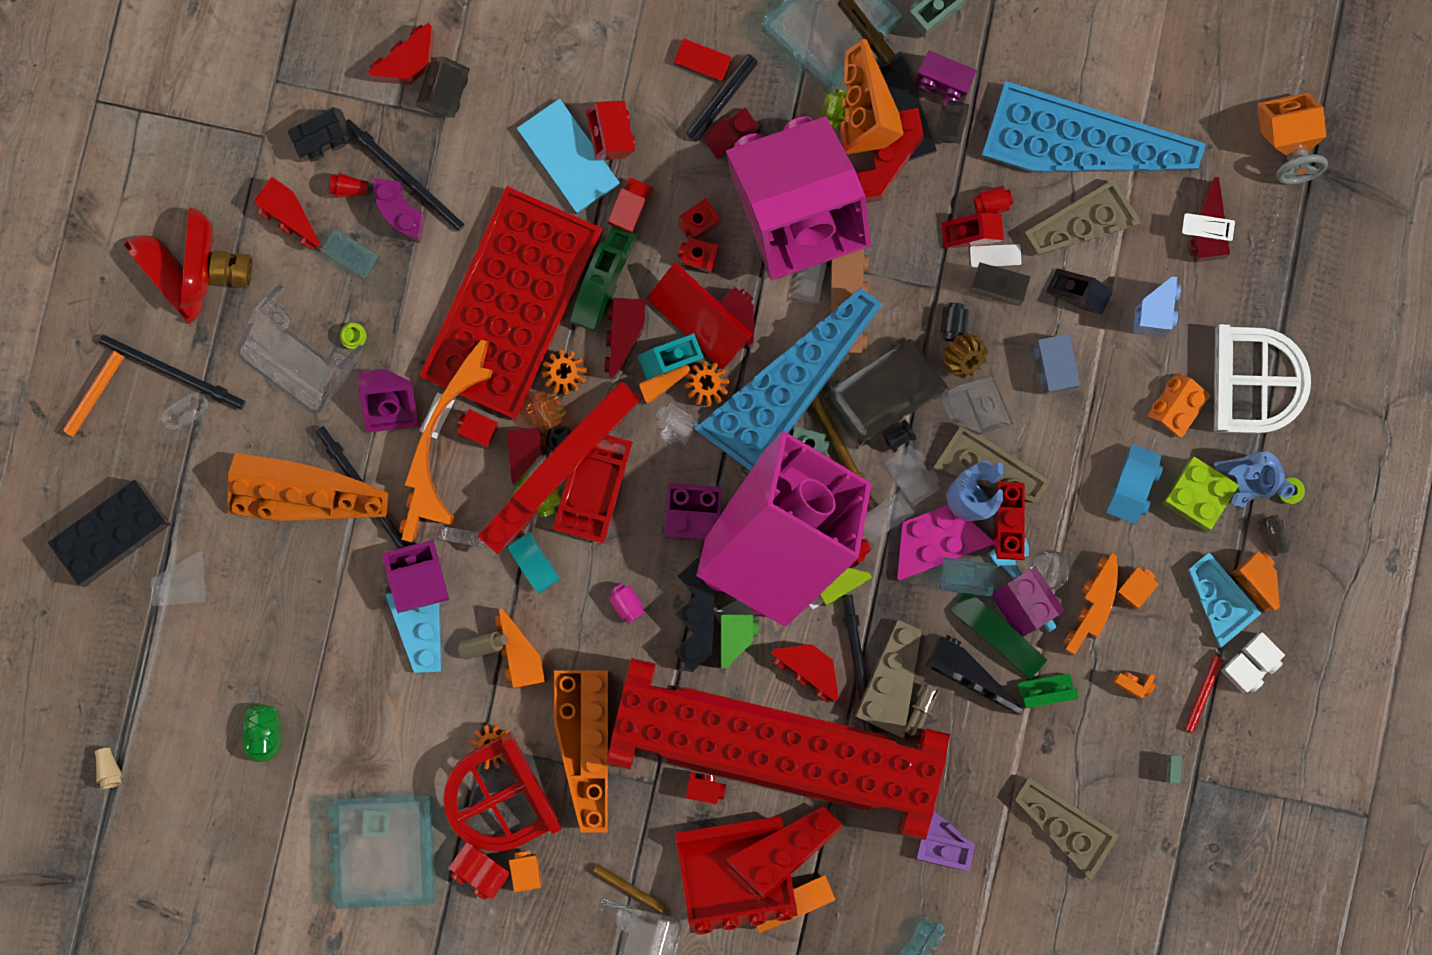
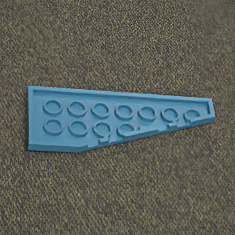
[981,81,1206,172]

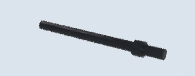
[346,119,465,232]
[99,334,246,410]
[315,426,409,549]
[842,594,876,733]

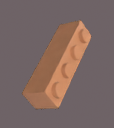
[830,249,869,356]

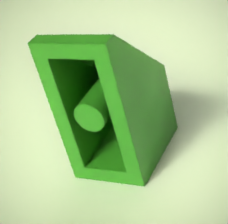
[720,615,758,668]

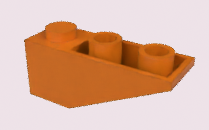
[495,608,546,689]

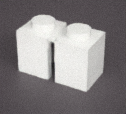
[1220,632,1285,693]

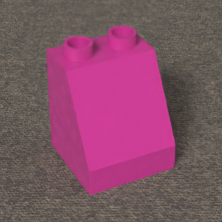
[726,116,871,281]
[696,431,872,627]

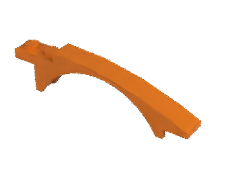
[399,340,493,542]

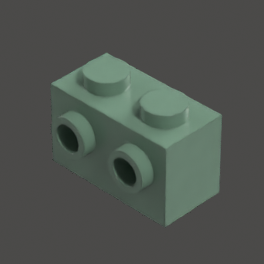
[908,0,966,38]

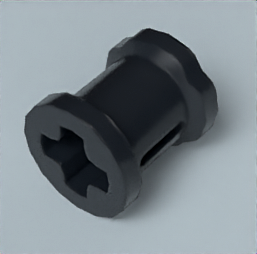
[882,419,917,453]

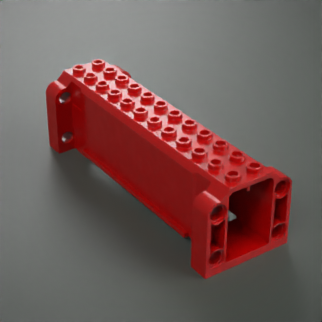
[606,658,950,840]

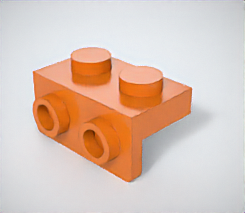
[1148,374,1211,438]

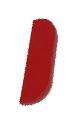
[180,207,213,308]
[123,235,203,324]

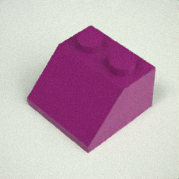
[991,566,1064,637]

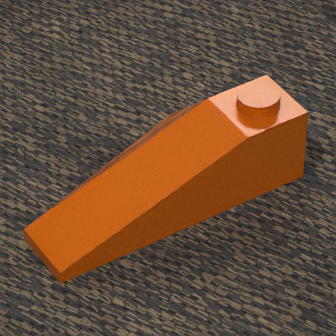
[840,39,904,154]

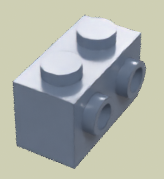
[1033,334,1080,395]

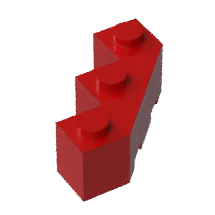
[856,108,923,203]

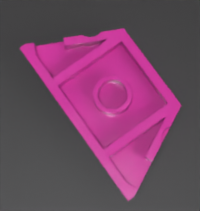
[897,505,994,581]

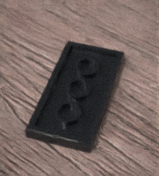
[877,53,937,162]

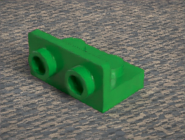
[1018,674,1079,709]

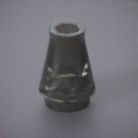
[1258,515,1289,556]

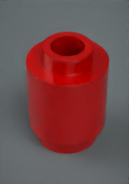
[973,185,1014,214]

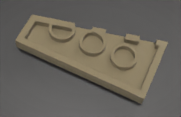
[933,423,1051,503]

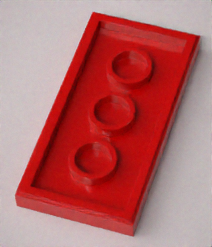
[646,263,753,369]

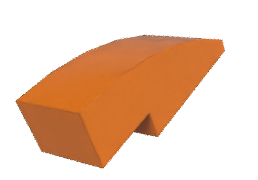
[757,875,836,933]

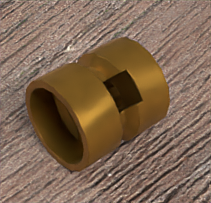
[209,251,253,288]

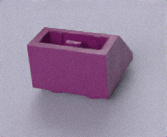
[915,50,977,105]
[665,483,722,541]
[382,540,449,614]

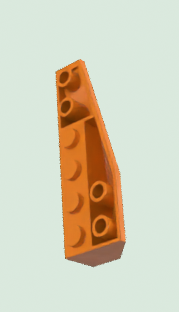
[227,453,389,521]
[554,670,608,833]

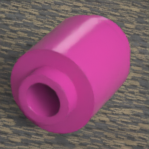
[608,583,645,624]

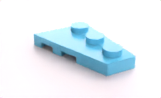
[1188,552,1261,648]
[385,594,442,673]

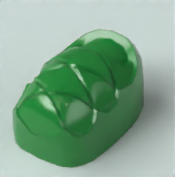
[242,704,282,762]

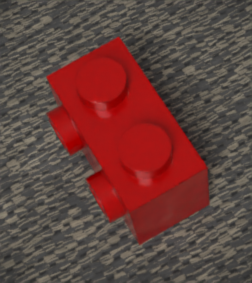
[586,100,635,161]

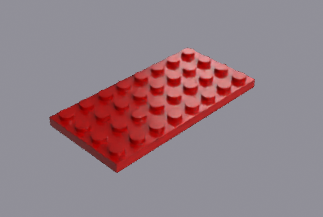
[419,186,603,420]

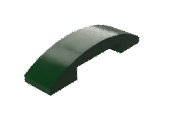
[950,590,1047,680]

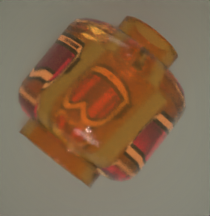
[526,390,566,431]

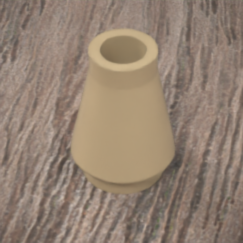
[95,748,123,789]

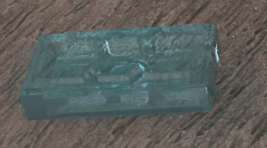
[321,229,380,279]

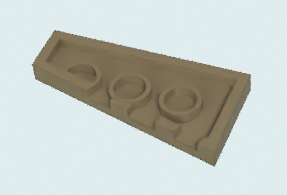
[1024,179,1142,256]
[854,619,922,739]
[1014,777,1120,881]

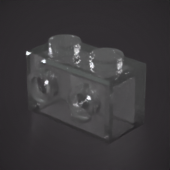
[655,403,698,447]

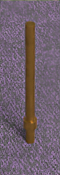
[811,395,875,505]

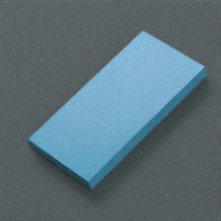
[517,99,620,214]

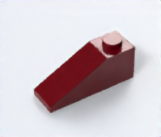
[1188,177,1230,262]

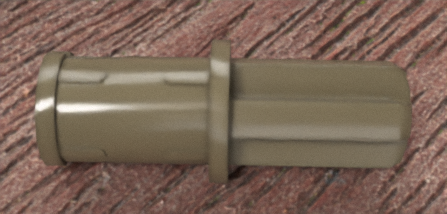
[905,684,940,738]

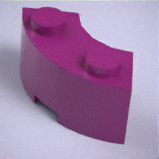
[374,178,425,243]

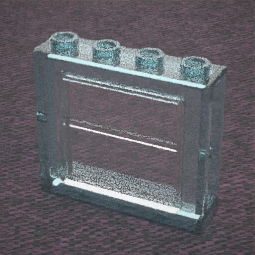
[762,0,903,95]
[328,795,436,909]

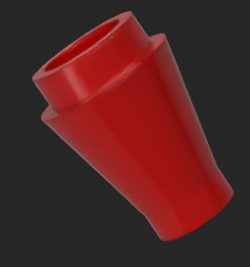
[329,172,368,198]

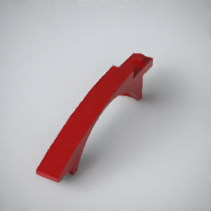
[477,382,642,555]

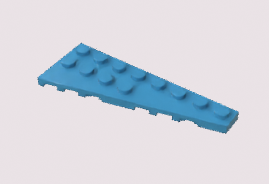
[695,288,883,471]

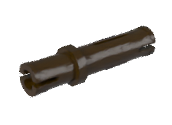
[837,0,897,66]

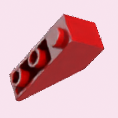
[253,176,323,251]

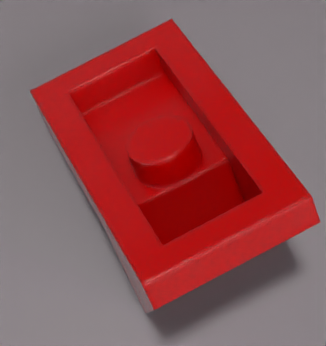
[608,177,654,234]

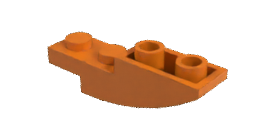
[1063,553,1118,655]

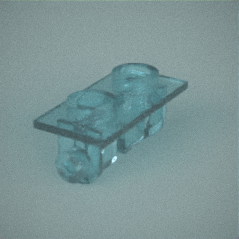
[901,916,945,955]

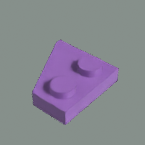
[916,811,975,871]

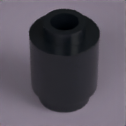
[940,303,969,341]

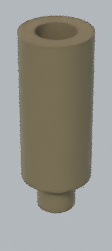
[458,632,508,660]

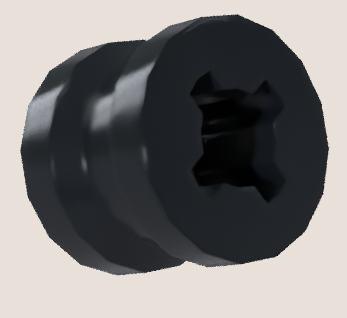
[549,426,573,450]

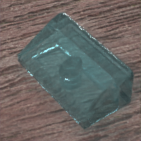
[940,557,997,596]

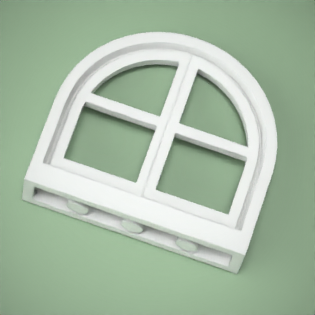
[1214,324,1311,434]

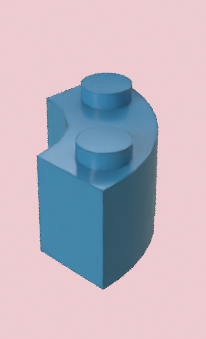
[1106,444,1163,524]

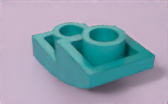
[507,532,560,594]

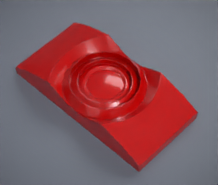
[553,435,633,544]

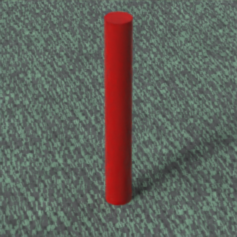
[1184,656,1224,733]

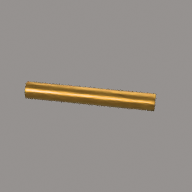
[592,864,666,914]

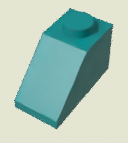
[637,334,704,380]

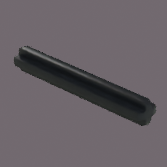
[686,54,758,142]

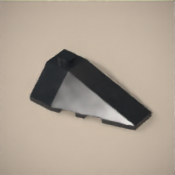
[925,635,1024,715]

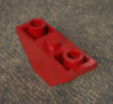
[368,22,434,85]
[993,481,1025,561]
[771,644,839,703]

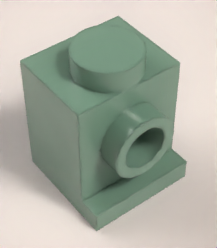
[793,427,829,456]

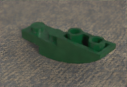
[570,226,638,332]

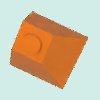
[1231,551,1280,613]

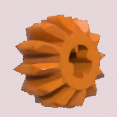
[542,350,587,395]
[684,361,729,407]
[469,724,509,769]

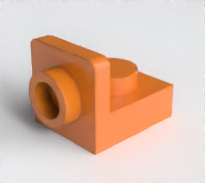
[1112,672,1156,700]

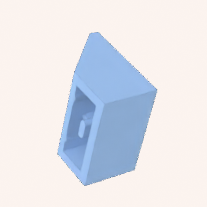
[1133,277,1181,337]

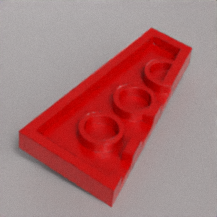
[727,806,842,898]

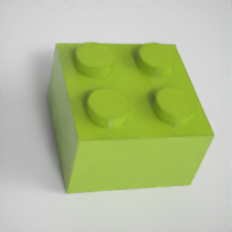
[1161,457,1239,532]

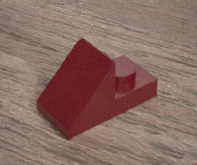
[702,108,760,160]

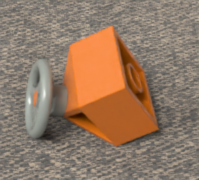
[1257,92,1328,185]

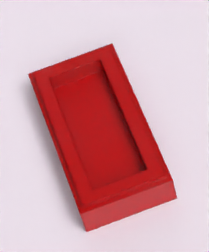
[674,38,732,82]

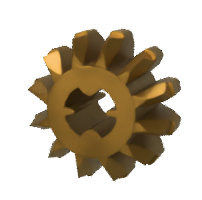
[942,332,988,379]

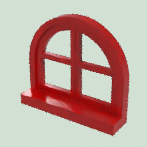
[444,731,562,851]

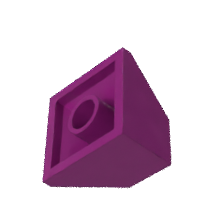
[358,369,419,433]

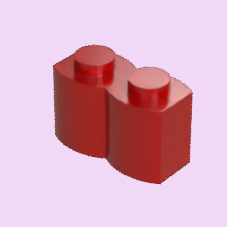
[448,842,511,900]

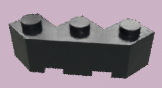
[674,558,715,672]

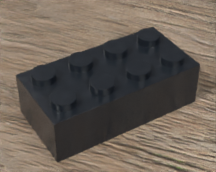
[47,479,171,587]

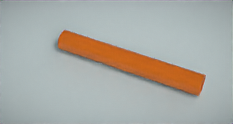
[62,350,125,438]

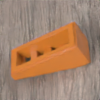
[639,365,690,404]

